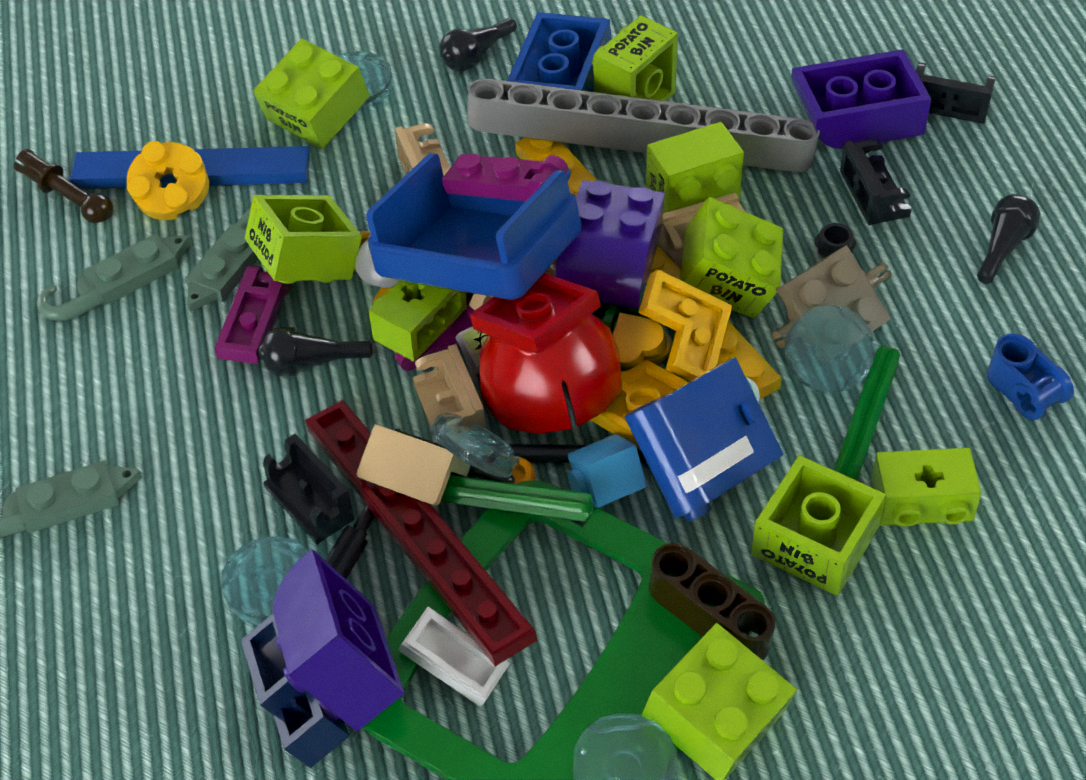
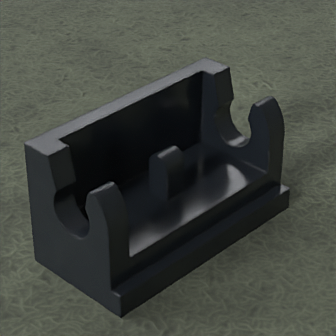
[916,62,996,124]
[840,139,912,225]
[263,434,355,545]

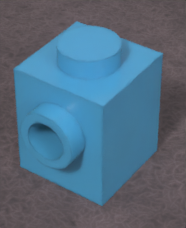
[567,434,647,508]

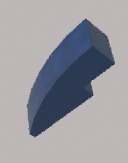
[241,613,350,768]

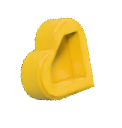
[613,313,666,368]

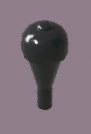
[439,18,517,72]
[977,194,1041,284]
[258,327,373,376]

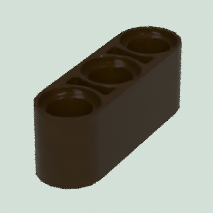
[649,543,776,661]

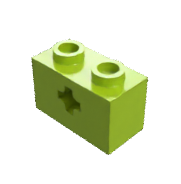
[369,280,467,362]
[871,448,982,527]

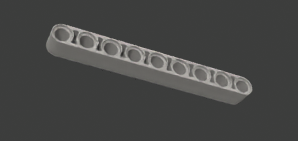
[467,79,820,172]

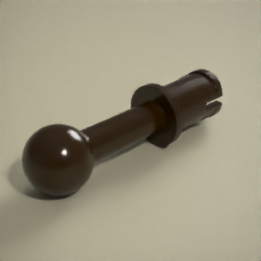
[14,149,113,223]

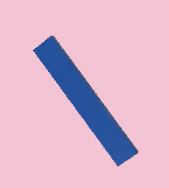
[70,146,310,189]

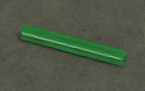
[833,345,900,481]
[440,475,594,522]

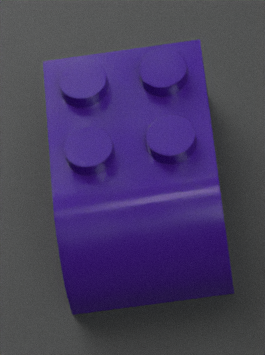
[791,49,931,149]
[555,180,665,309]
[273,549,405,732]

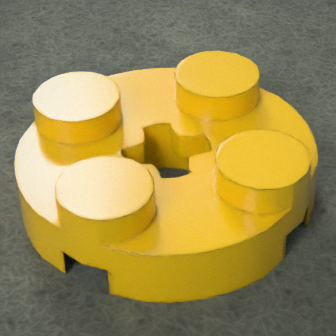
[126,141,209,220]

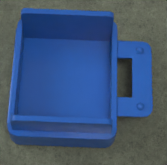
[366,153,582,300]

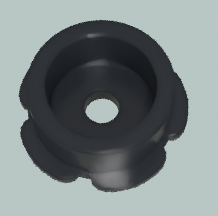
[814,223,856,258]

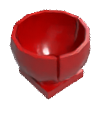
[470,273,622,434]

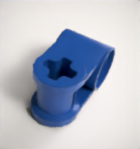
[987,334,1074,420]

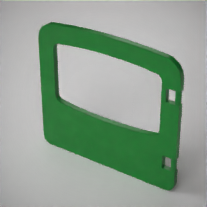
[363,480,765,780]

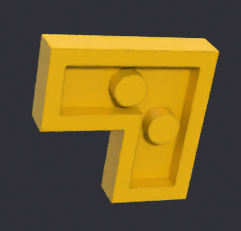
[638,269,732,381]

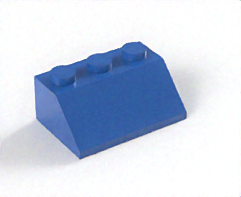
[507,12,611,92]

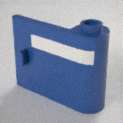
[624,357,784,521]

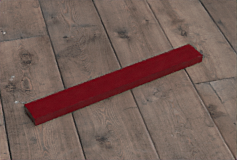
[304,400,538,666]

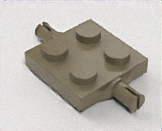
[772,245,892,364]

